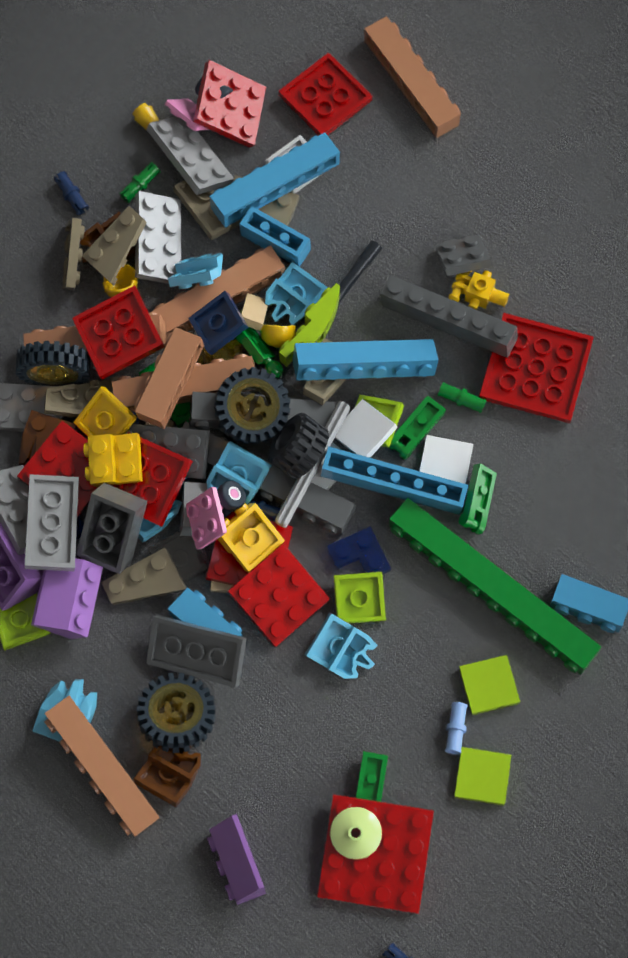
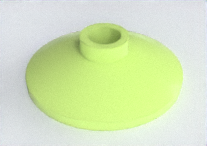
[330,807,382,859]

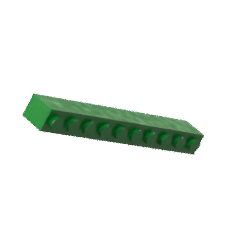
[389,498,602,675]

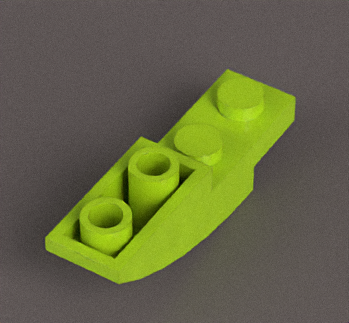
[279,283,340,367]

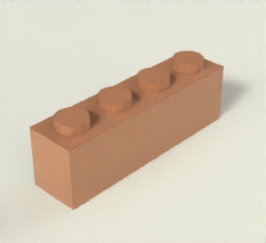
[134,327,204,429]

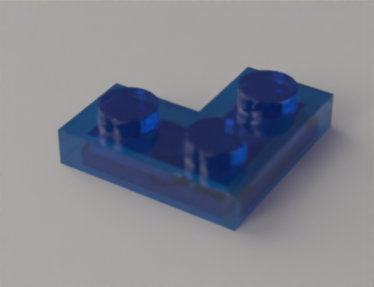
[327,526,391,575]

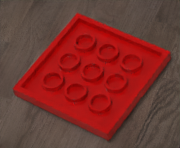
[479,313,594,424]
[317,794,434,914]

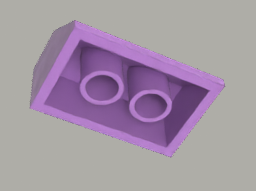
[0,523,43,611]
[31,558,103,639]
[207,814,266,905]

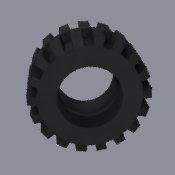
[268,412,329,479]

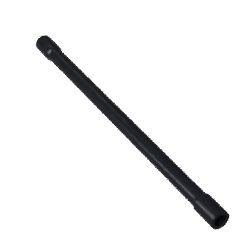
[224,240,382,443]

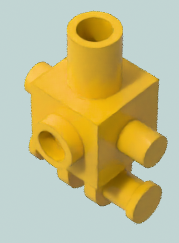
[448,270,510,310]

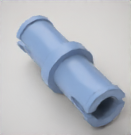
[445,702,467,755]

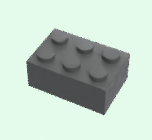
[76,483,148,574]

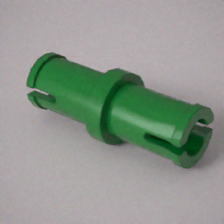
[119,162,160,203]
[437,382,486,413]

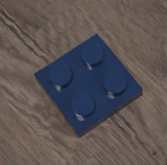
[188,291,249,355]

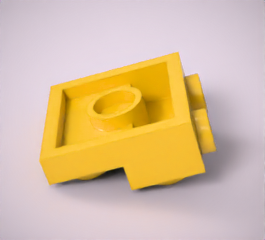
[84,433,143,487]
[218,503,285,572]

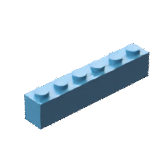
[210,133,340,227]
[292,339,438,381]
[320,446,468,515]

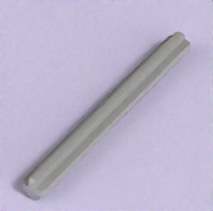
[275,401,350,528]

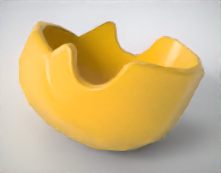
[103,264,138,297]
[260,324,296,348]

